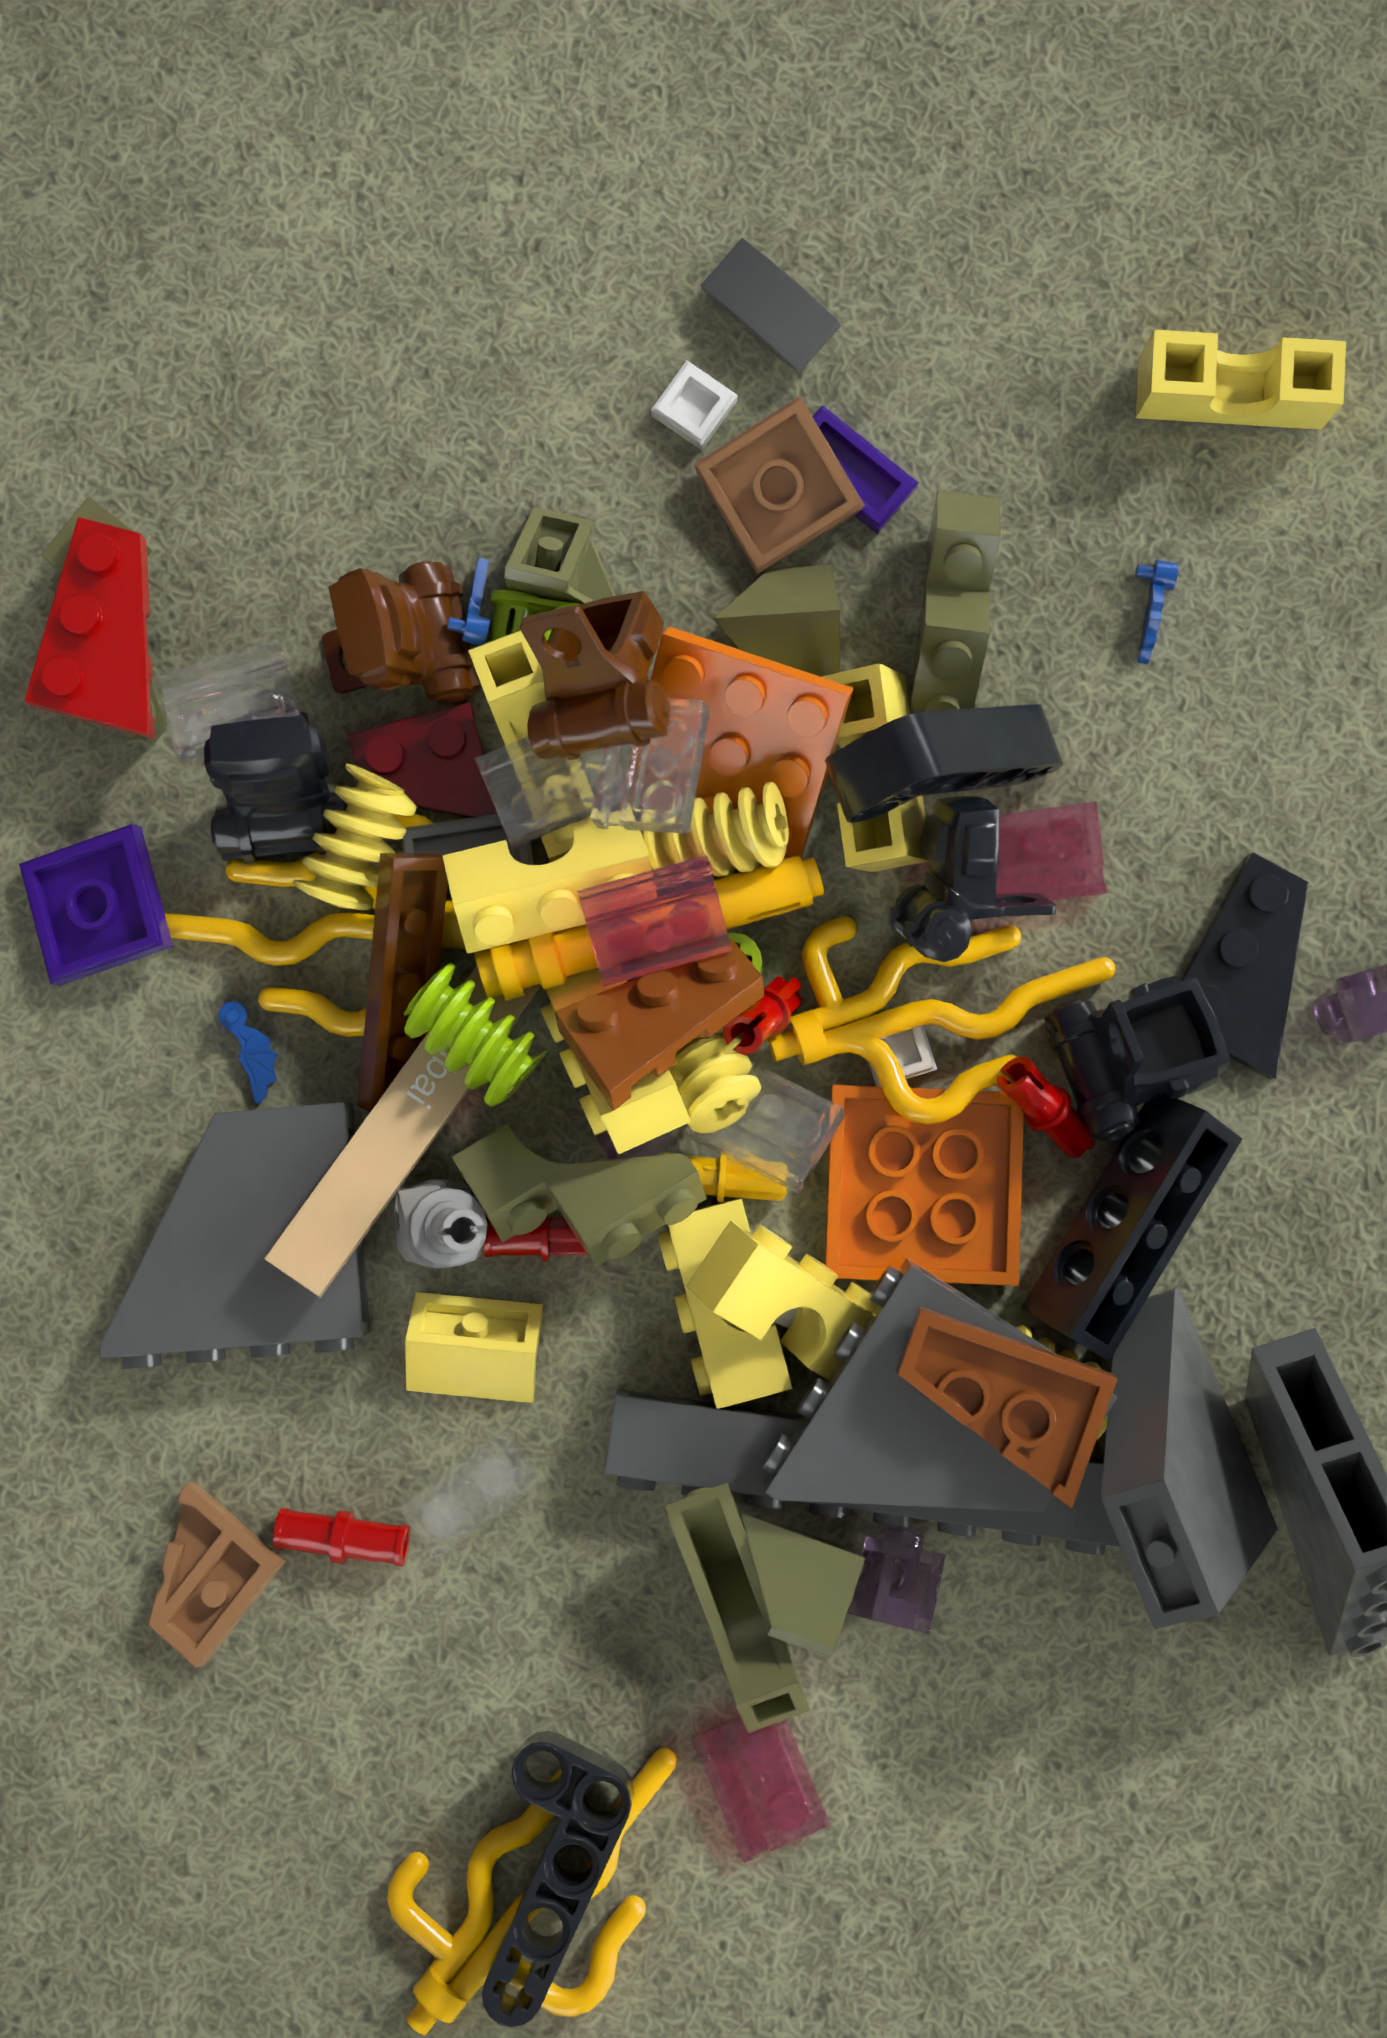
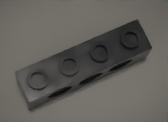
[1021,1094,1243,1361]

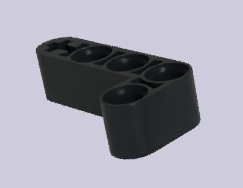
[825,704,1063,823]
[482,1731,634,2027]

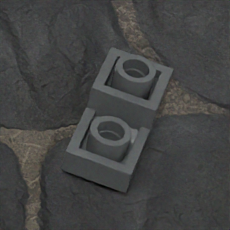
[700,238,841,374]

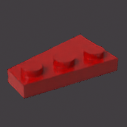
[24,517,155,740]

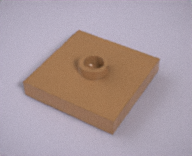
[693,396,866,575]

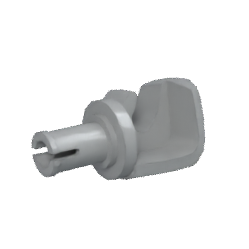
[393,1179,487,1268]

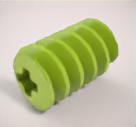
[404,963,548,1107]

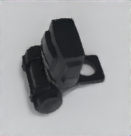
[204,712,348,864]
[889,796,1056,962]
[1044,975,1231,1142]

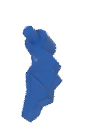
[447,558,490,645]
[1135,559,1179,664]
[219,1001,278,1103]

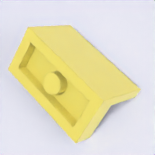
[405,1292,543,1403]

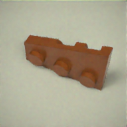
[555,940,764,1111]
[896,1306,1118,1509]

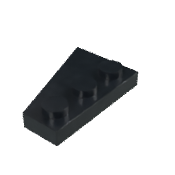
[1181,852,1309,1080]

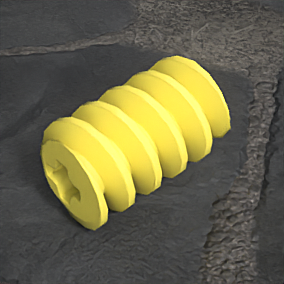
[293,763,417,910]
[643,782,789,887]
[669,1027,762,1133]

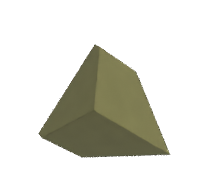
[504,507,615,604]
[712,565,840,677]
[740,1512,865,1658]

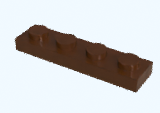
[357,853,448,1112]

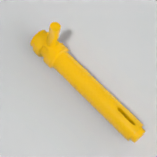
[474,855,824,1001]

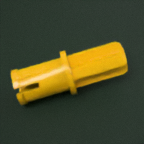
[663,1152,788,1203]

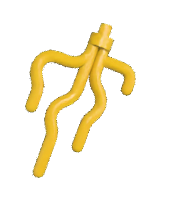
[164,813,466,1037]
[767,916,1116,1125]
[387,1748,677,2036]

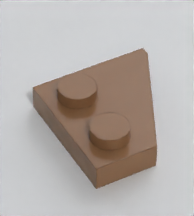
[149,1482,286,1668]

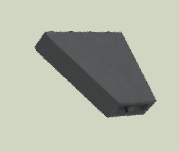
[99,1102,370,1369]
[761,1258,1118,1512]
[1101,1287,1278,1630]
[1245,1328,1387,1657]

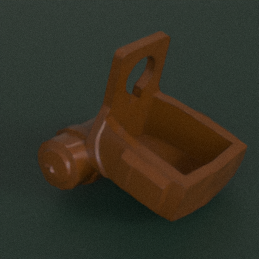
[322,561,481,703]
[520,591,671,760]

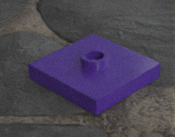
[19,824,174,986]

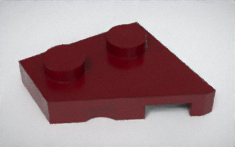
[348,702,500,818]

